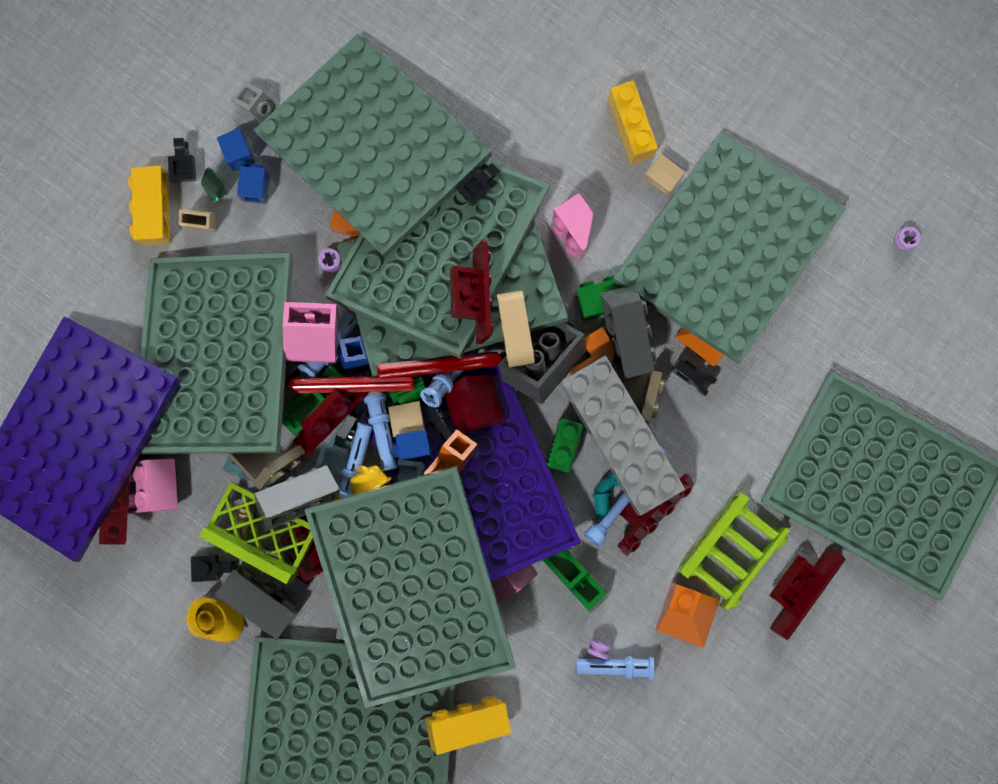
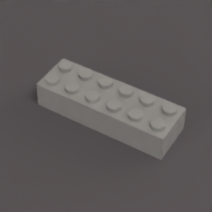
[560,355,685,516]

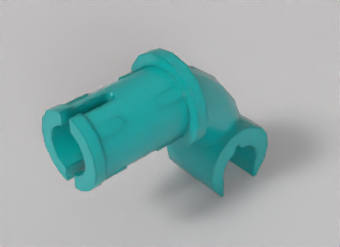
[591,472,620,519]

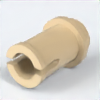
[232,507,254,540]

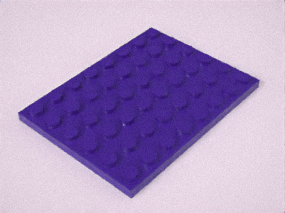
[0,316,181,562]
[363,366,581,582]

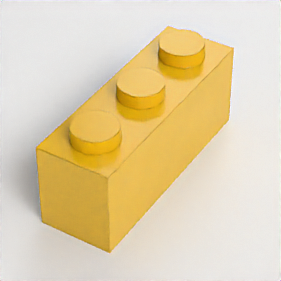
[608,80,658,165]
[128,166,170,246]
[425,696,511,755]

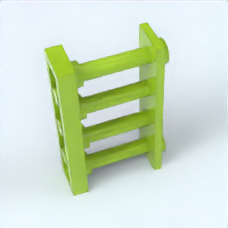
[676,492,790,611]

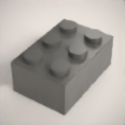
[600,287,657,379]
[498,323,587,404]

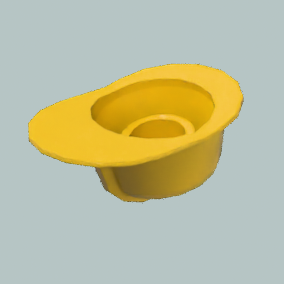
[349,465,391,495]
[184,597,244,643]

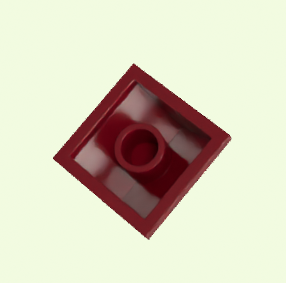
[445,375,505,435]

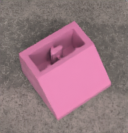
[551,193,593,262]
[283,302,339,363]
[128,459,178,514]

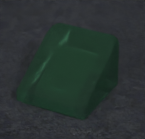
[201,167,228,202]

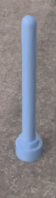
[584,448,666,547]

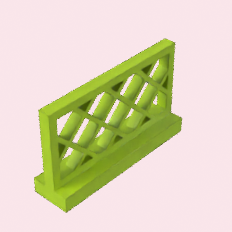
[198,482,314,584]

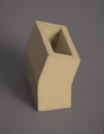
[644,154,686,196]
[178,209,218,231]
[388,401,425,437]

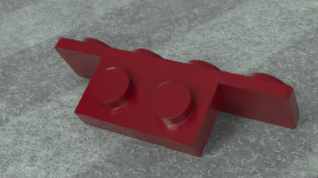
[450,240,494,344]
[293,372,370,458]
[99,473,130,545]
[617,473,694,556]
[280,515,323,582]
[769,548,846,640]

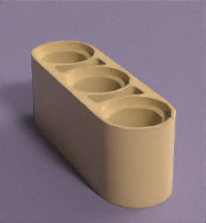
[497,290,535,368]

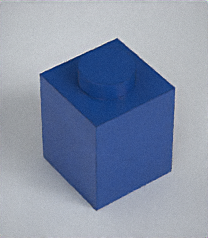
[216,128,255,171]
[237,164,270,204]
[338,336,369,375]
[392,429,432,463]

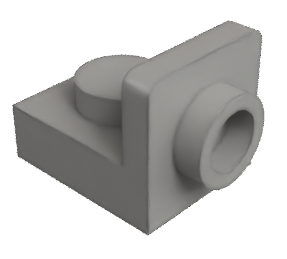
[231,81,276,123]

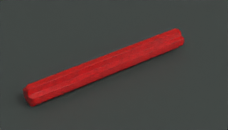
[377,351,501,379]
[289,376,415,393]

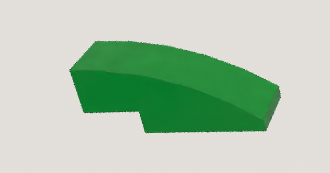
[282,364,349,436]
[543,550,609,613]

